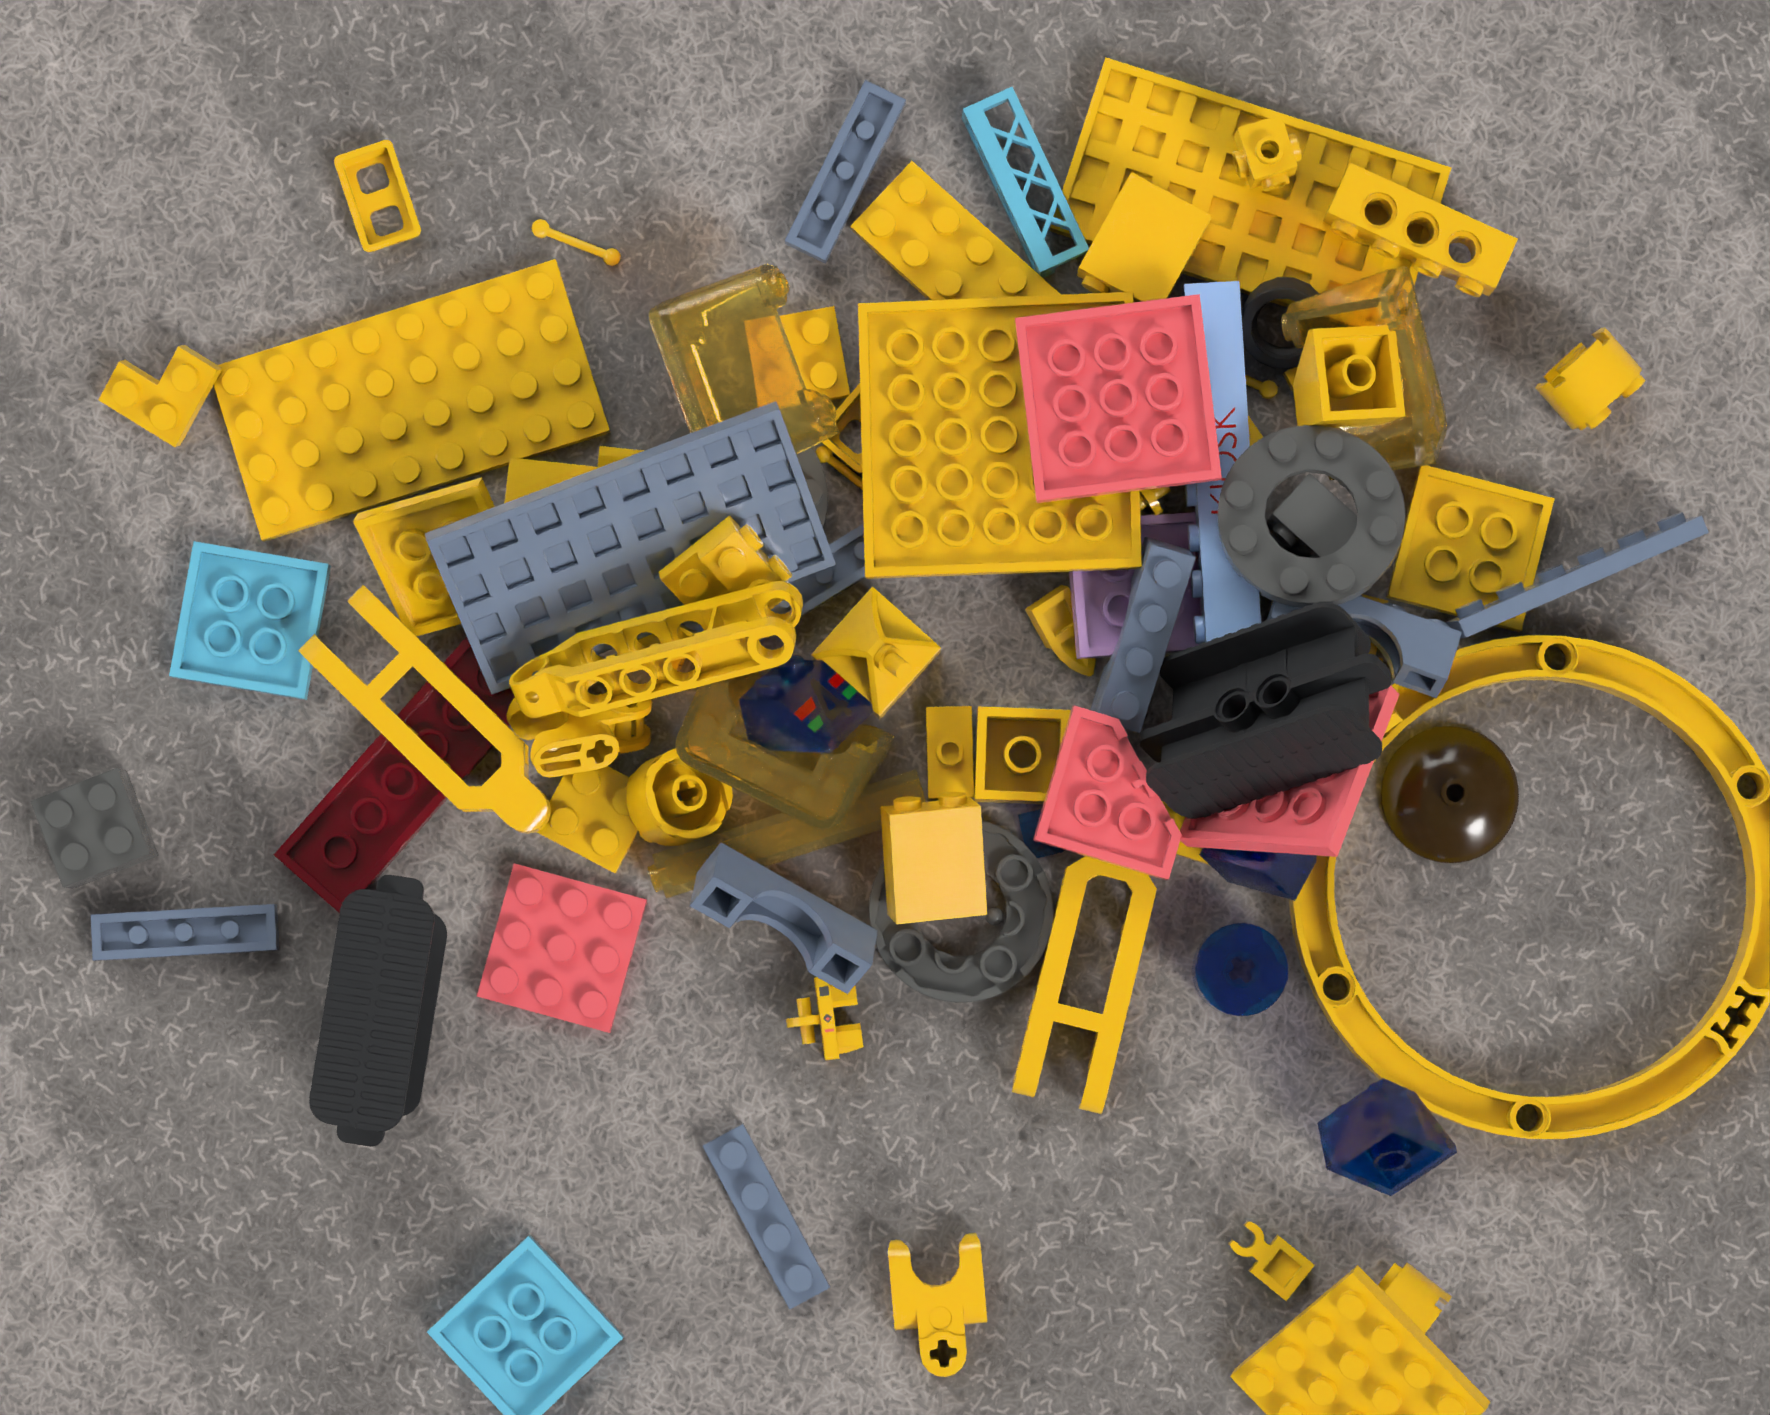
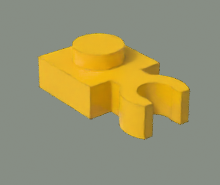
[1228,1221,1315,1301]

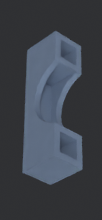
[1090,537,1196,733]
[1267,595,1462,698]
[690,843,878,994]

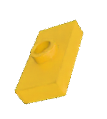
[926,706,974,799]

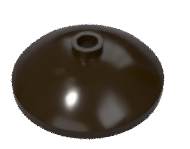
[1381,726,1519,863]

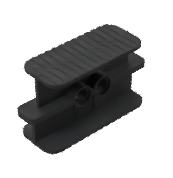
[1140,602,1391,819]
[309,875,447,1147]

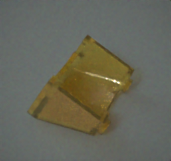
[649,264,839,455]
[1282,266,1447,481]
[675,671,895,830]

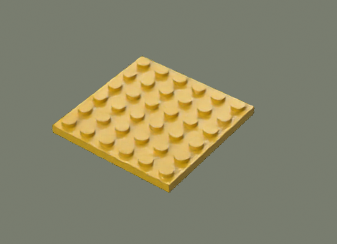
[858,292,1142,579]

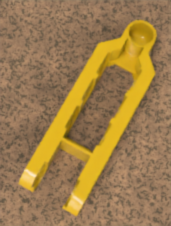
[509,581,803,718]
[298,585,551,834]
[1012,856,1157,1114]

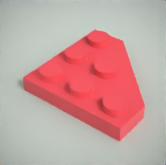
[1033,705,1182,880]

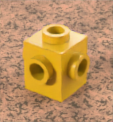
[1232,114,1302,191]

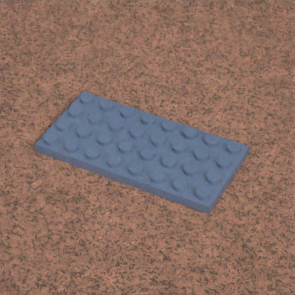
[425,401,836,695]

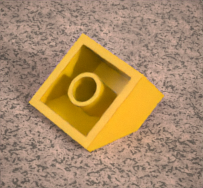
[1293,325,1405,428]

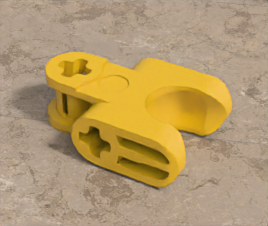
[507,694,652,778]
[888,1233,987,1377]

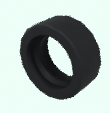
[1241,277,1328,369]

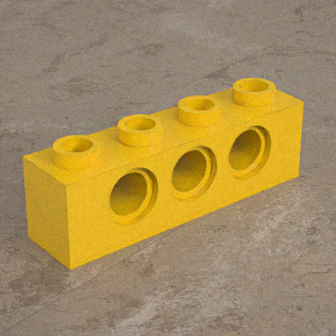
[1323,163,1518,297]

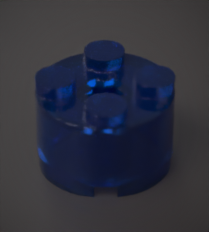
[1192,923,1288,1016]

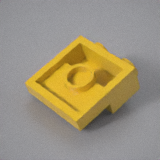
[658,515,792,610]

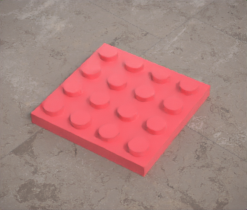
[1015,294,1222,503]
[1180,685,1399,857]

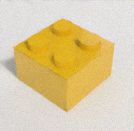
[974,706,1071,804]

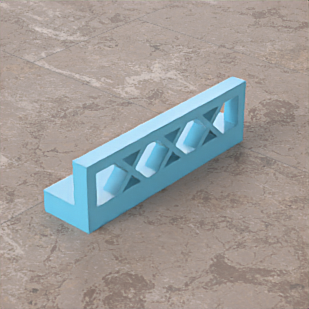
[962,87,1089,278]

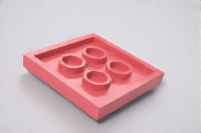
[477,863,647,1033]

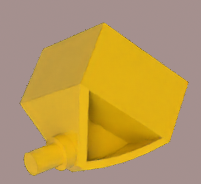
[811,586,941,720]

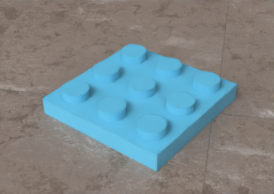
[169,541,331,700]
[427,1235,624,1415]

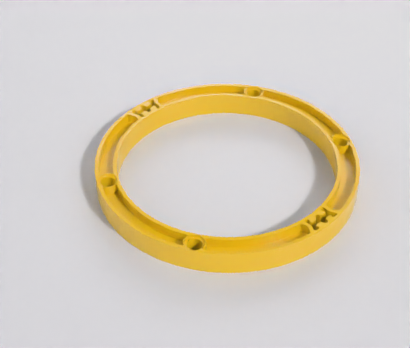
[1289,635,1770,1139]

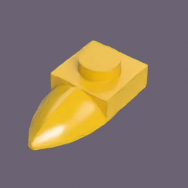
[1025,585,1096,677]

